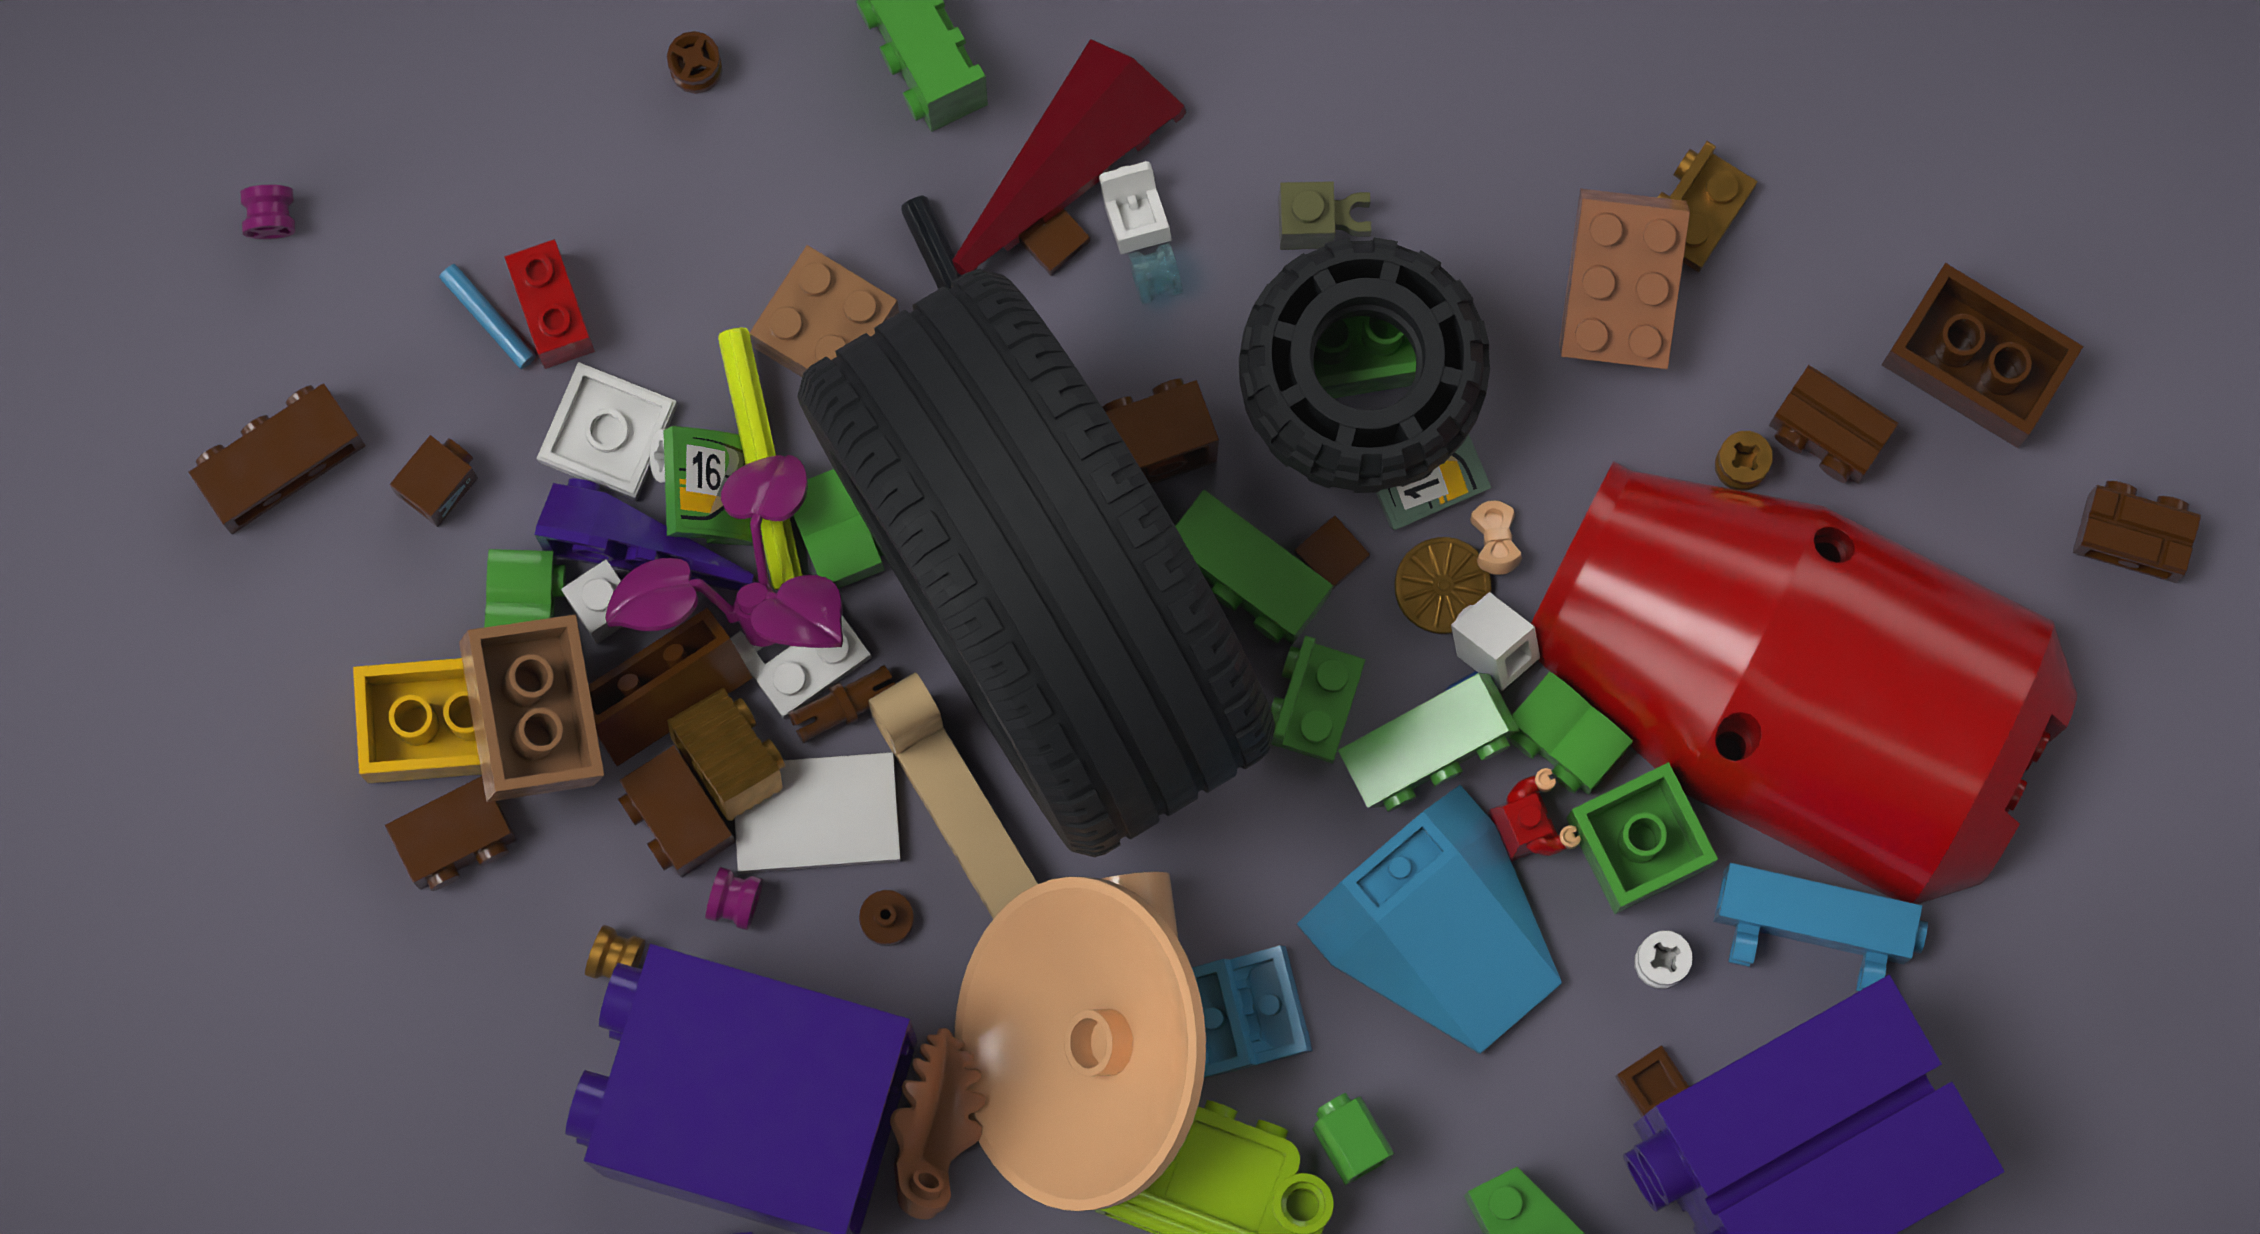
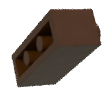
[188,383,366,534]
[589,607,753,766]

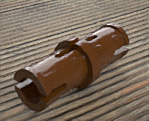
[788,665,895,744]

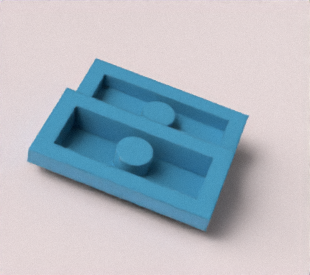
[1192,945,1313,1078]

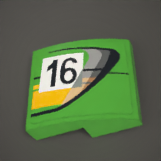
[663,426,753,546]

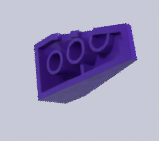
[534,478,757,591]

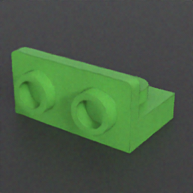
[1271,635,1366,764]

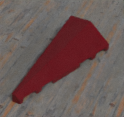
[952,39,1187,275]

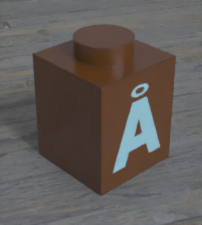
[389,435,478,527]

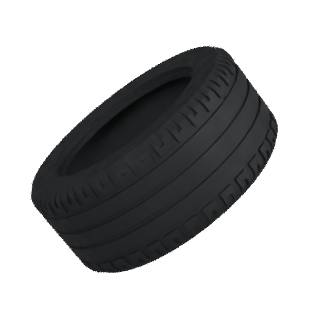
[797,269,1275,857]

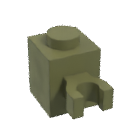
[1278,181,1371,250]

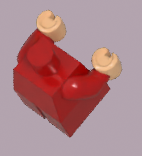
[1488,768,1581,862]

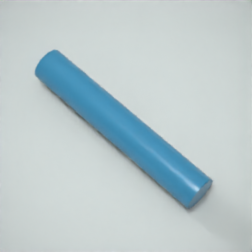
[439,264,536,369]

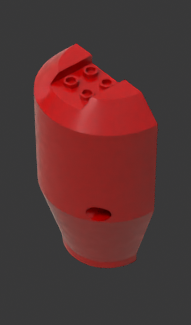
[1531,461,2077,904]

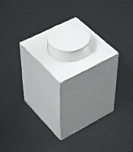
[561,560,622,644]
[1451,592,1540,691]

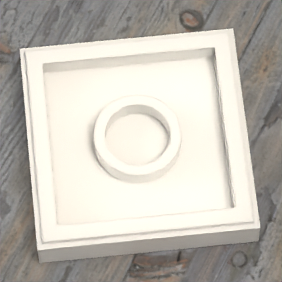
[536,362,678,502]

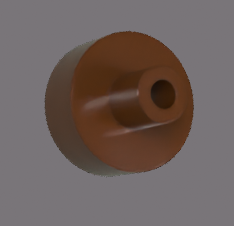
[859,890,914,946]

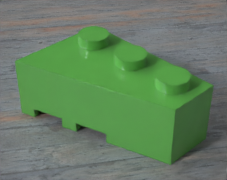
[856,0,988,132]
[1464,1167,1585,1234]

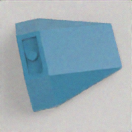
[1296,785,1562,1054]

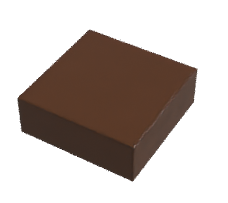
[1019,209,1090,276]
[1294,515,1370,590]
[1615,1045,1689,1117]

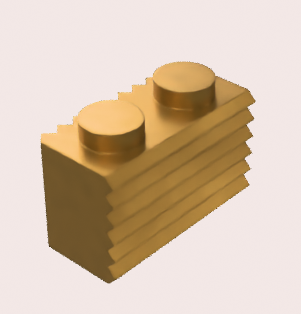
[667,688,785,821]

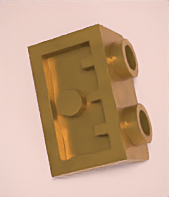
[1657,141,1758,272]

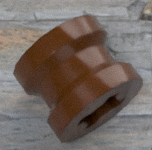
[667,31,722,94]

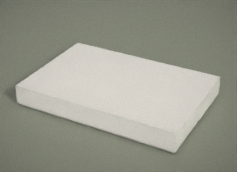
[735,752,901,874]

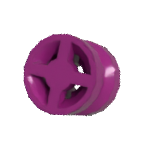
[240,184,295,239]
[705,867,763,931]

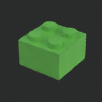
[1566,762,1718,915]

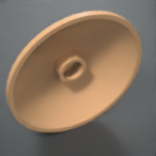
[955,872,1206,1211]

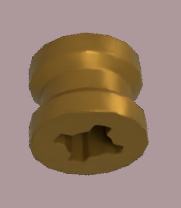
[1715,431,1773,491]
[585,925,645,979]

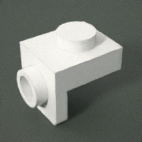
[1099,161,1172,254]

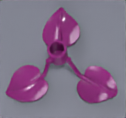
[605,455,843,648]

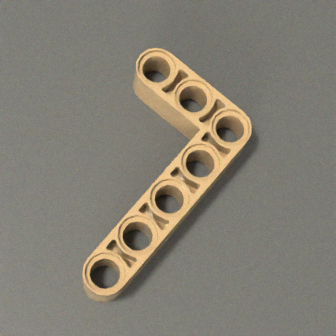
[868,672,1038,919]

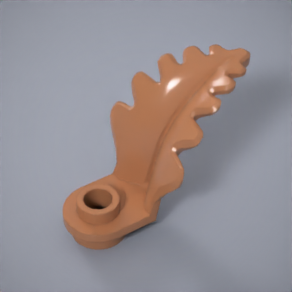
[890,1028,985,1219]

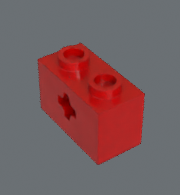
[504,239,595,369]

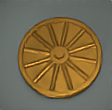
[1394,537,1491,634]

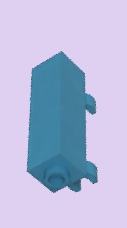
[1713,863,1928,992]

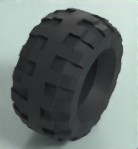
[1239,237,1490,493]

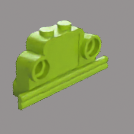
[1095,1100,1334,1234]

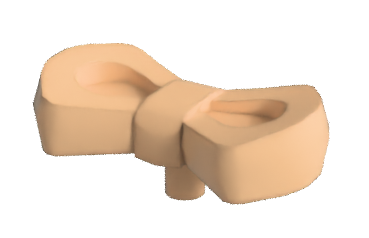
[1470,500,1522,575]

